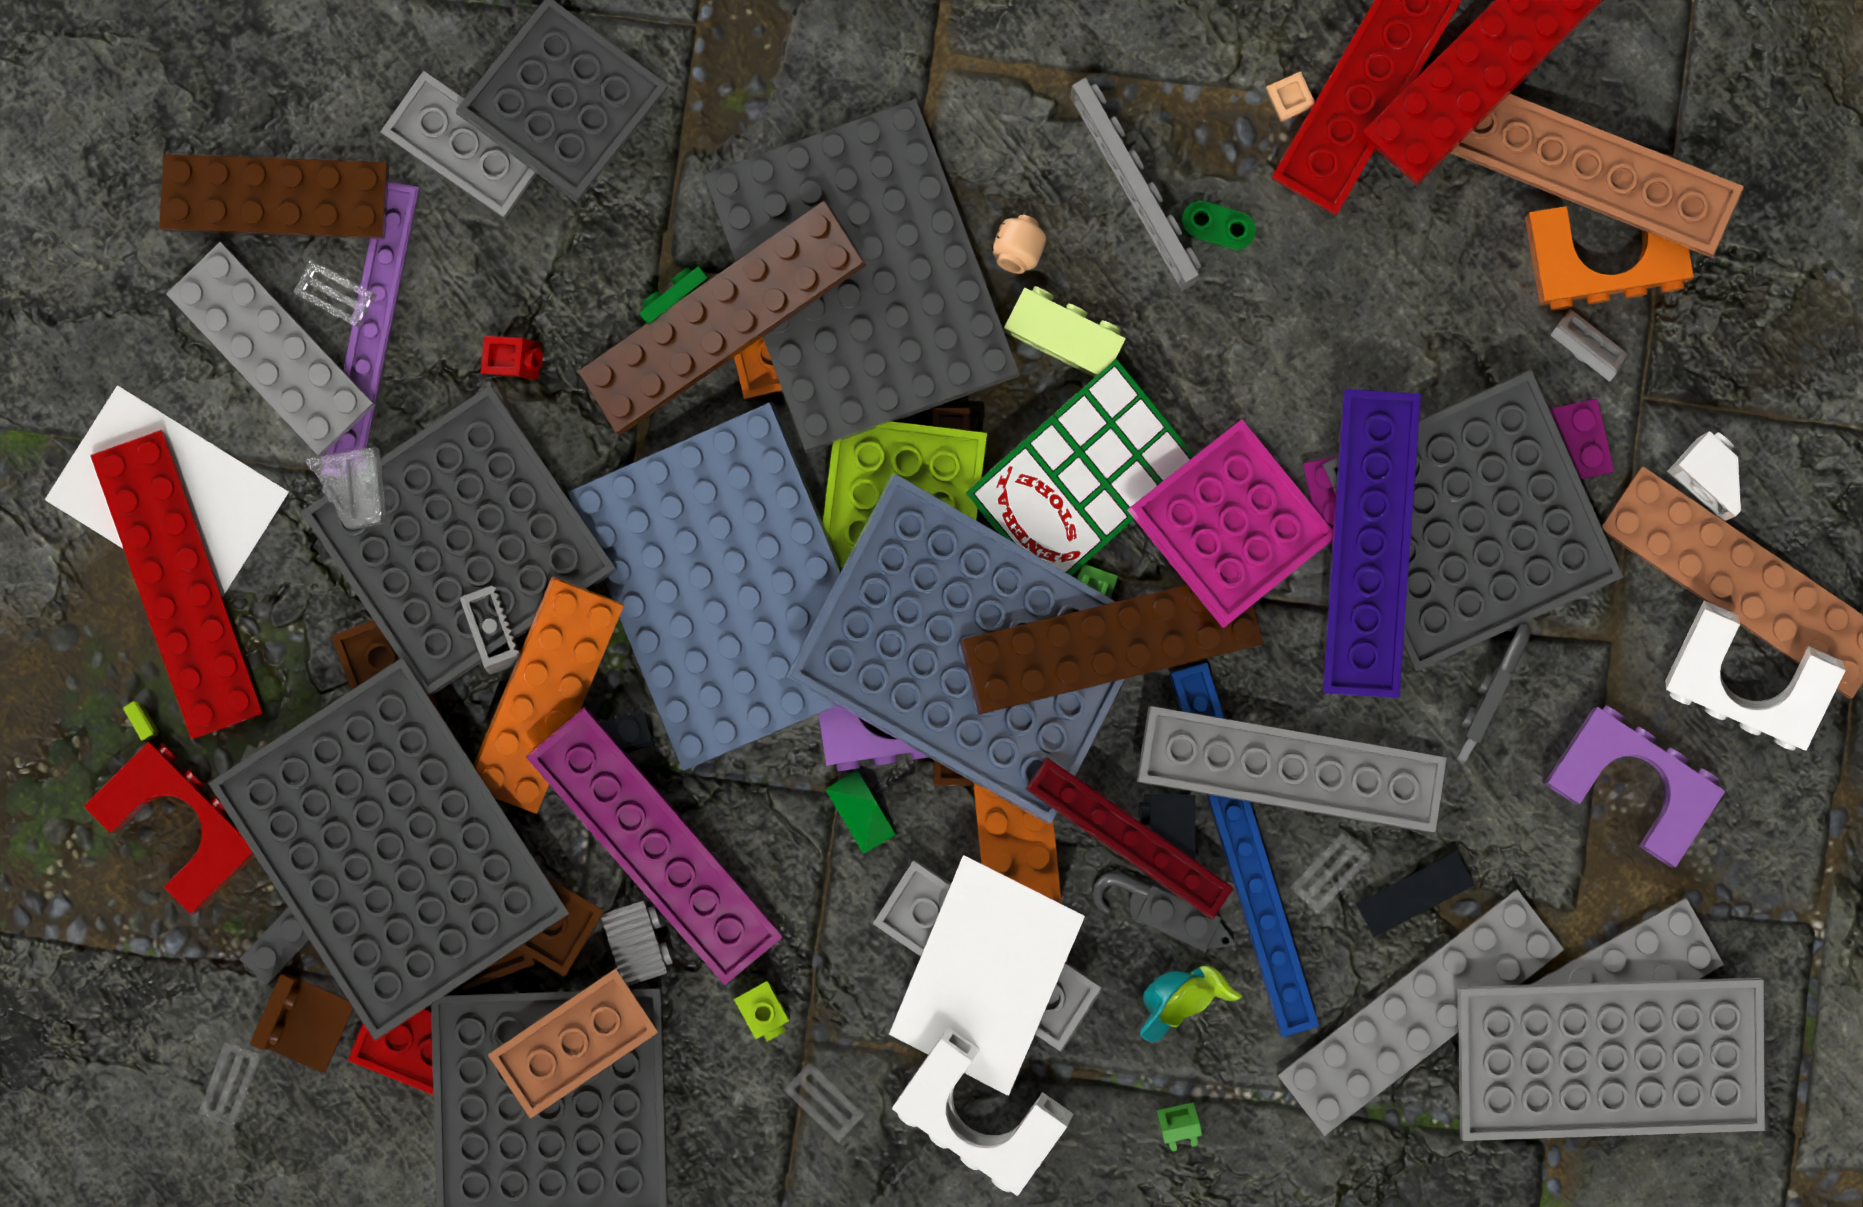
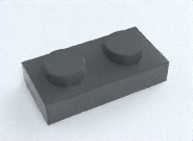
[240,907,310,985]

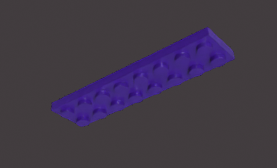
[1322,389,1421,698]

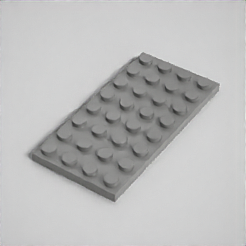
[1458,978,1765,1141]

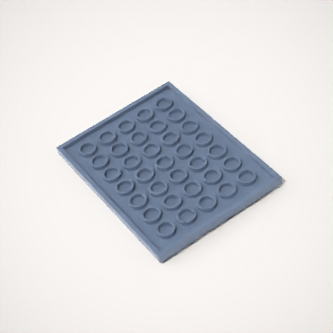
[568,403,842,771]
[786,474,1124,824]

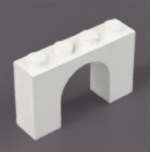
[1665,601,1846,751]
[892,1027,1074,1196]

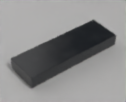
[1356,851,1474,938]

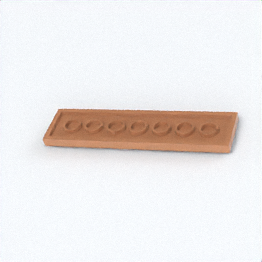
[1451,94,1744,258]
[1601,466,1863,699]

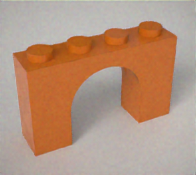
[1525,206,1694,310]

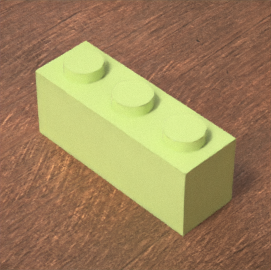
[1004,286,1126,377]

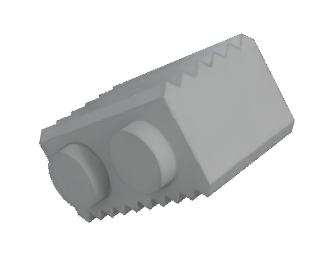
[460,586,521,674]
[601,900,673,986]

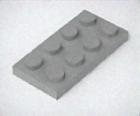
[380,71,537,219]

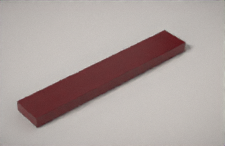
[1025,757,1234,920]

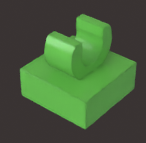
[1077,564,1118,598]
[1156,1102,1202,1151]

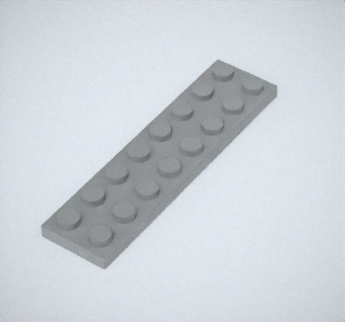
[1137,706,1447,833]
[1277,889,1564,1136]

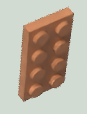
[488,968,659,1119]

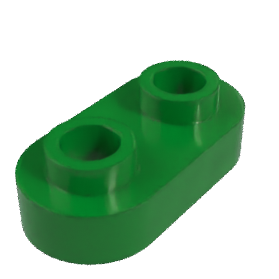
[1181,201,1256,251]

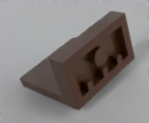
[249,973,354,1073]

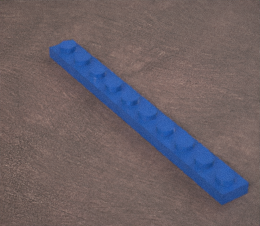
[1169,663,1319,1037]

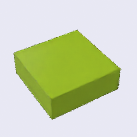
[123,701,159,742]

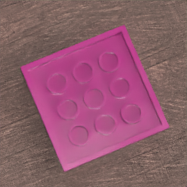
[1127,419,1333,628]

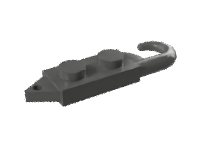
[1457,623,1531,763]
[1092,871,1235,952]

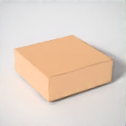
[1266,71,1315,122]

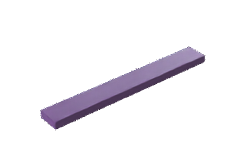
[322,181,420,480]

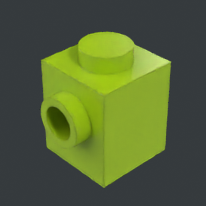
[734,980,790,1042]

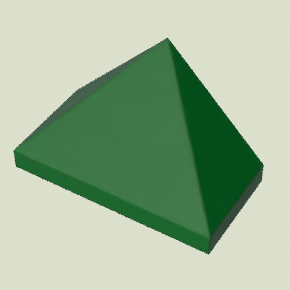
[825,770,896,854]

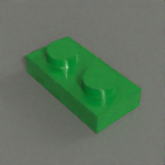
[639,266,709,325]

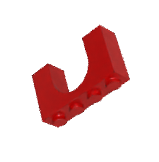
[83,742,255,914]

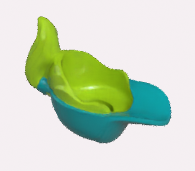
[1140,966,1242,1042]

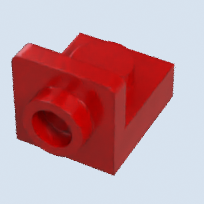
[480,336,543,380]

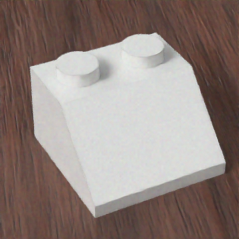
[1667,431,1741,521]

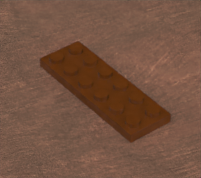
[159,154,389,239]

